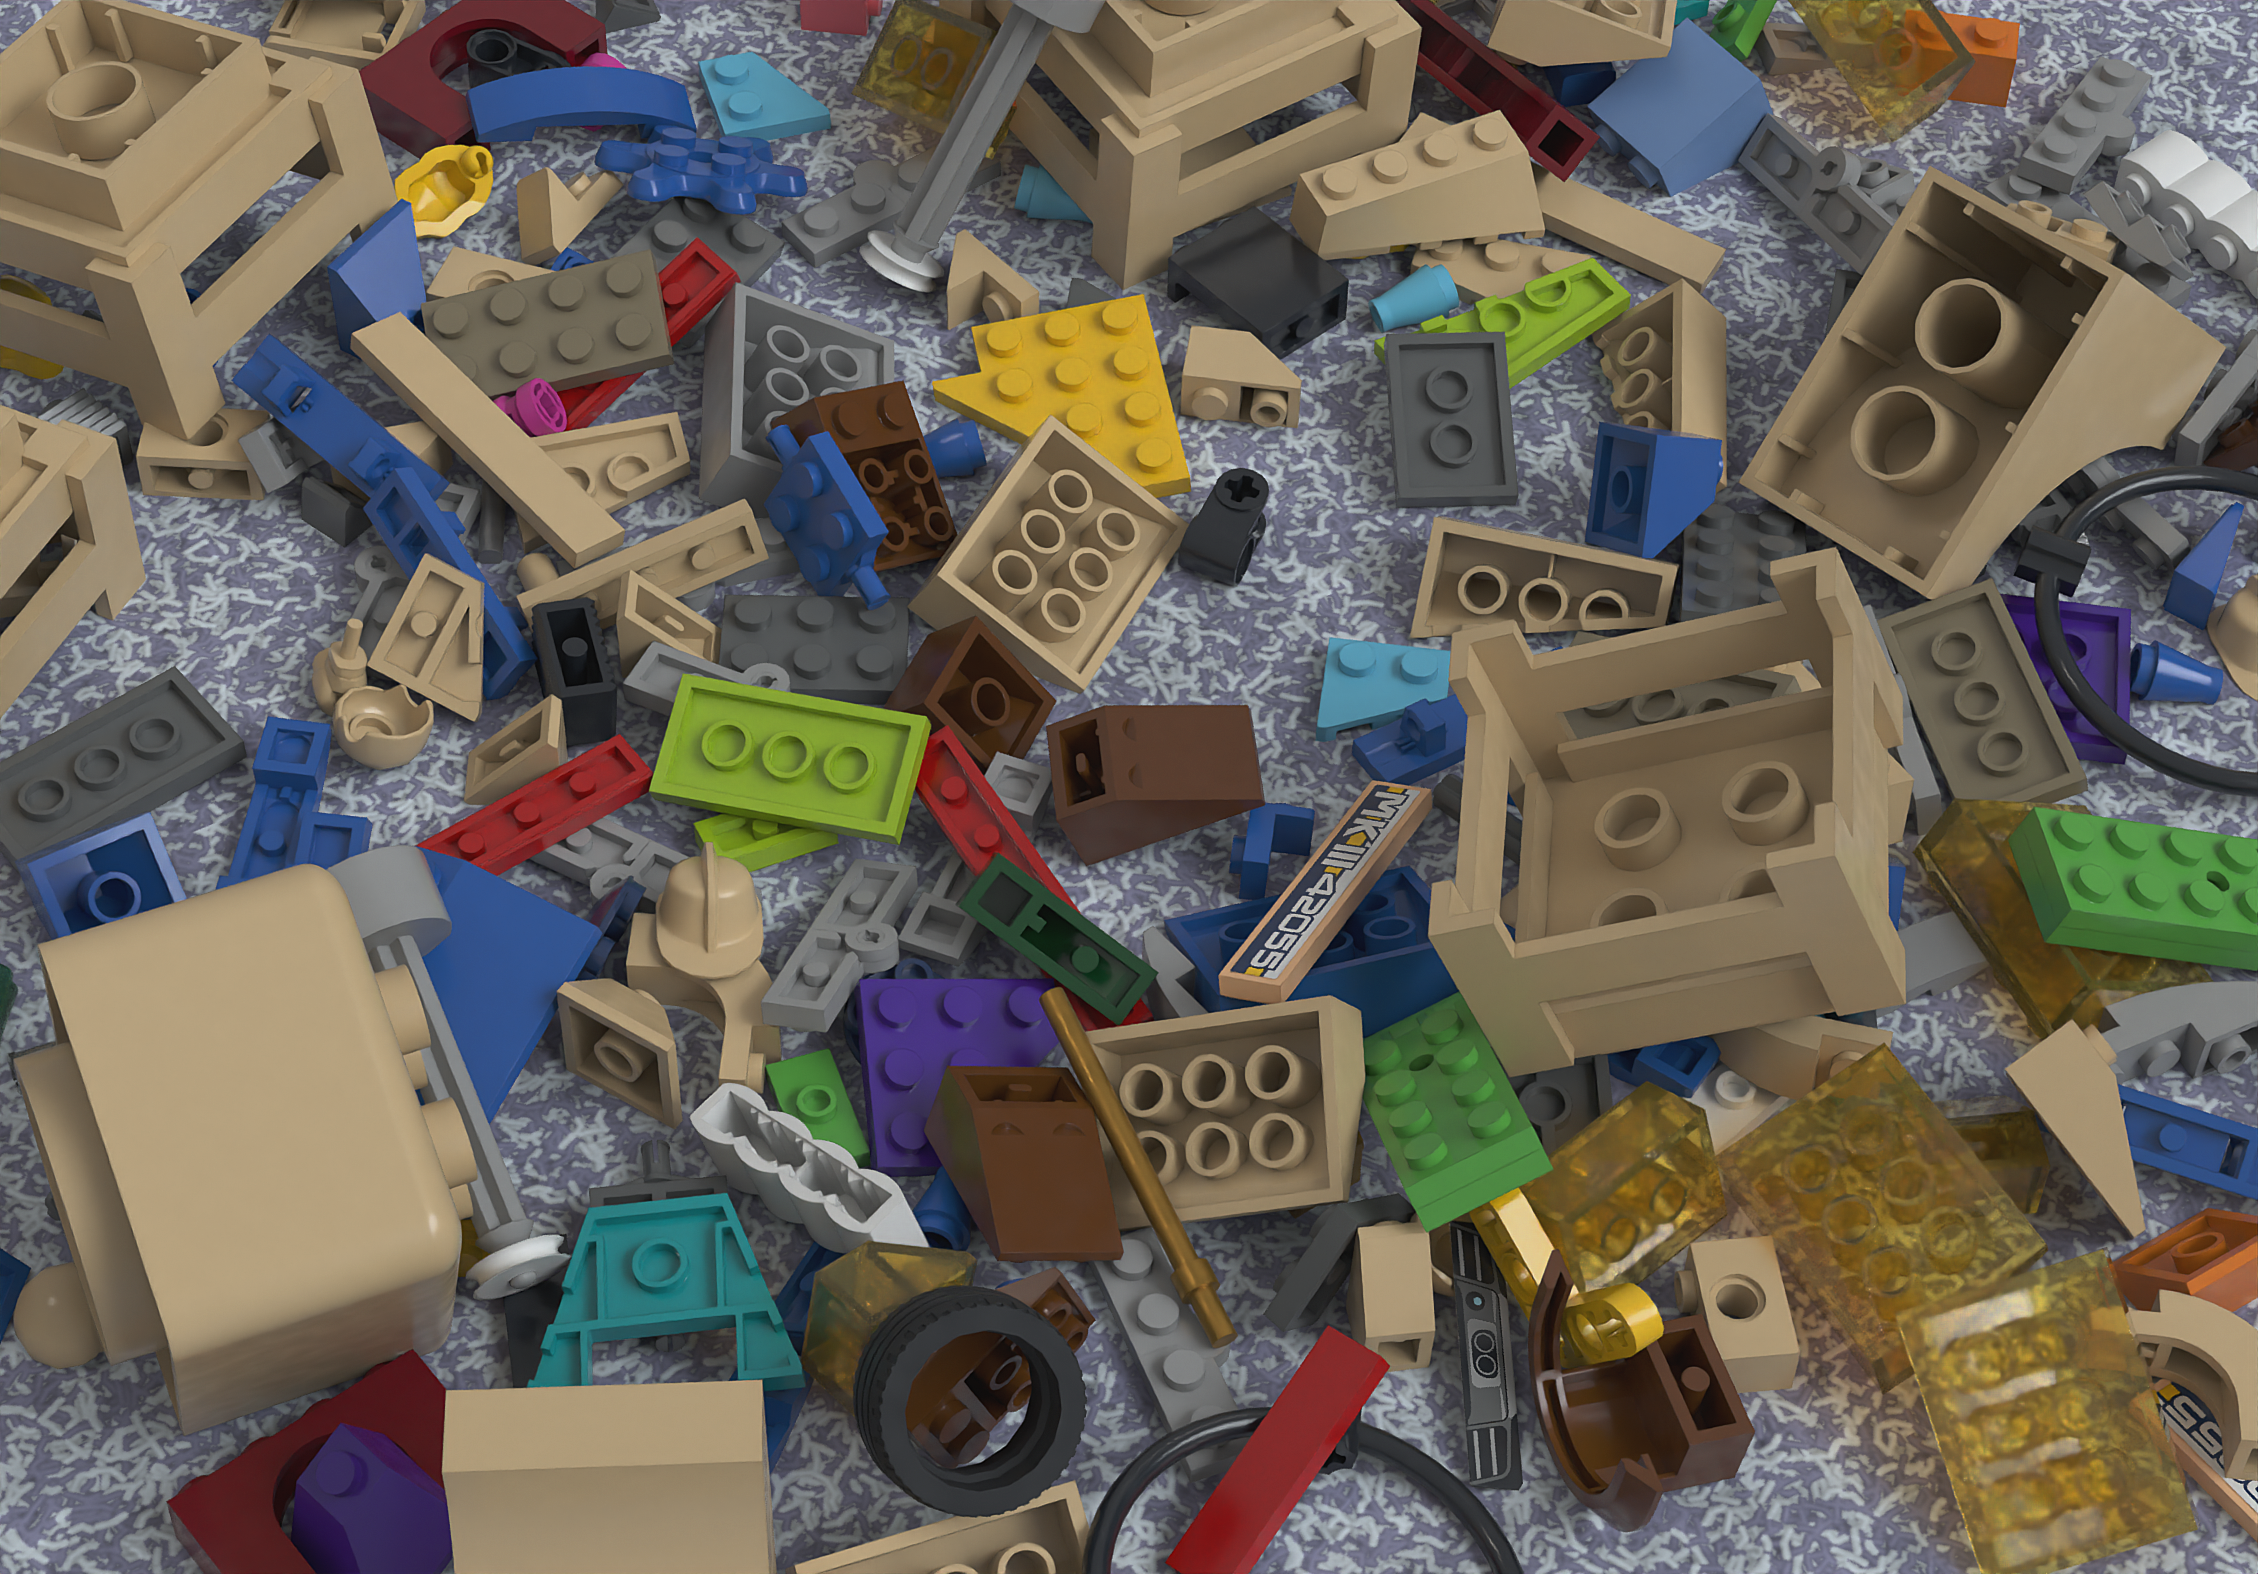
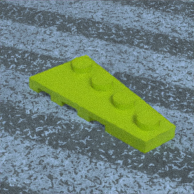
[1374,258,1631,389]

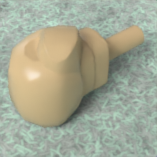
[312,619,368,717]

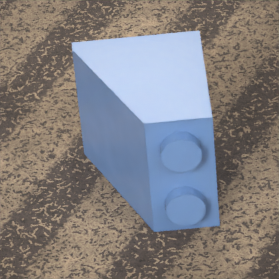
[1587,18,1774,197]

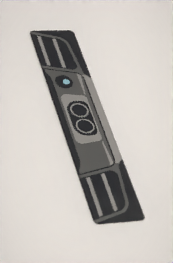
[1449,1221,1523,1491]

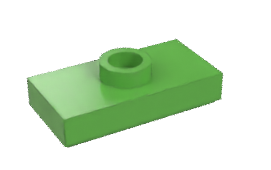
[1709,0,1777,62]
[765,1048,870,1168]

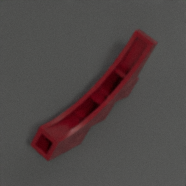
[1396,0,1600,183]

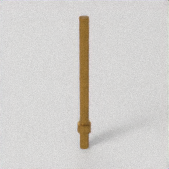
[1039,987,1238,1348]

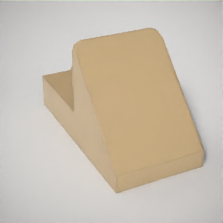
[516,167,624,266]
[947,229,1039,330]

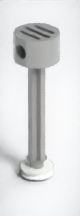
[859,0,1105,293]
[326,845,572,1301]

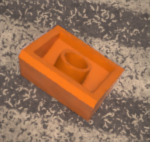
[2103,1208,2258,1312]

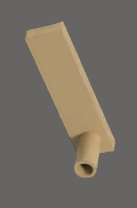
[516,498,769,634]

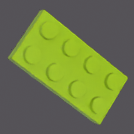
[649,673,931,845]

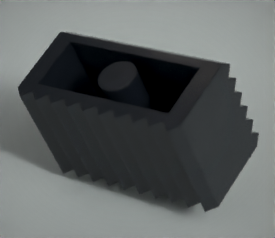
[531,597,617,746]

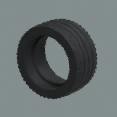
[853,1285,1087,1518]

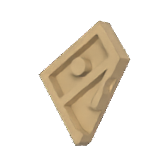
[367,553,484,722]

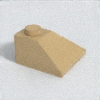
[557,978,683,1129]

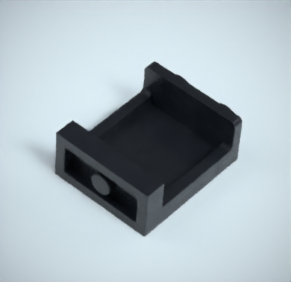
[1167,206,1349,360]

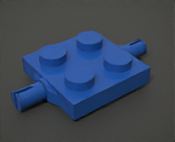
[764,424,891,610]

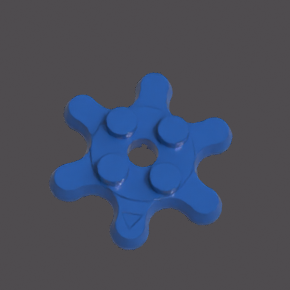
[594,124,808,215]

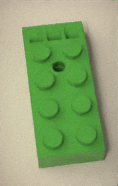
[2008,807,2258,971]
[1363,991,1554,1233]

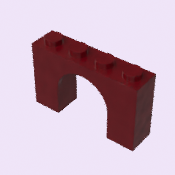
[359,0,608,159]
[166,1349,447,1574]

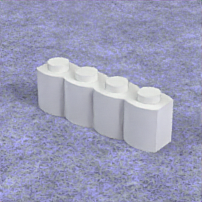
[2114,130,2258,299]
[690,1083,930,1283]

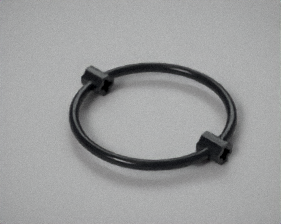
[2013,466,2258,797]
[1082,1407,1525,1574]

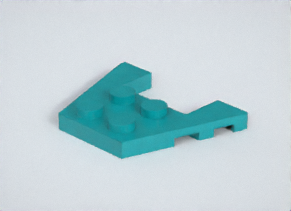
[527,1193,806,1392]

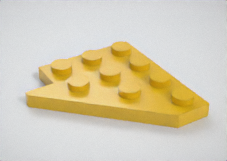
[932,294,1191,498]

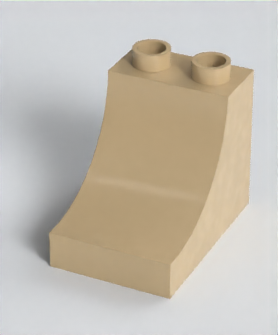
[1738,166,2226,600]
[442,1380,777,1574]

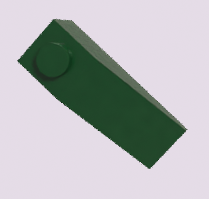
[955,852,1159,1026]

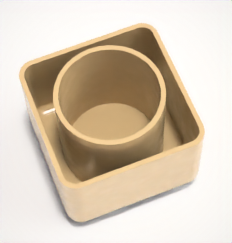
[13,864,478,1436]

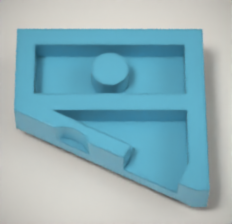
[698,52,831,141]
[1316,637,1451,742]

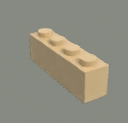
[1289,110,1545,260]
[1592,278,1727,494]
[1410,516,1681,638]

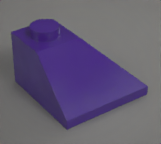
[291,1423,453,1574]

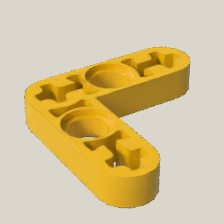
[1469,1188,1664,1368]

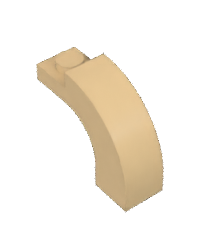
[626,913,782,1094]
[1707,1015,1893,1103]
[2076,1289,2258,1481]

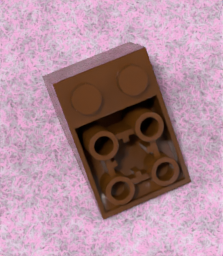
[770,380,958,573]
[1046,705,1266,866]
[924,1066,1124,1263]
[853,1267,1096,1469]

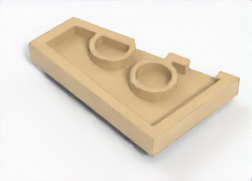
[1410,238,1591,305]
[513,412,690,554]

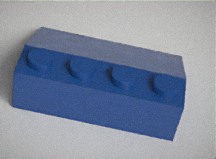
[415,846,603,1125]
[1164,865,1459,1038]

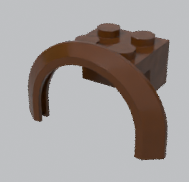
[1528,1249,1755,1532]

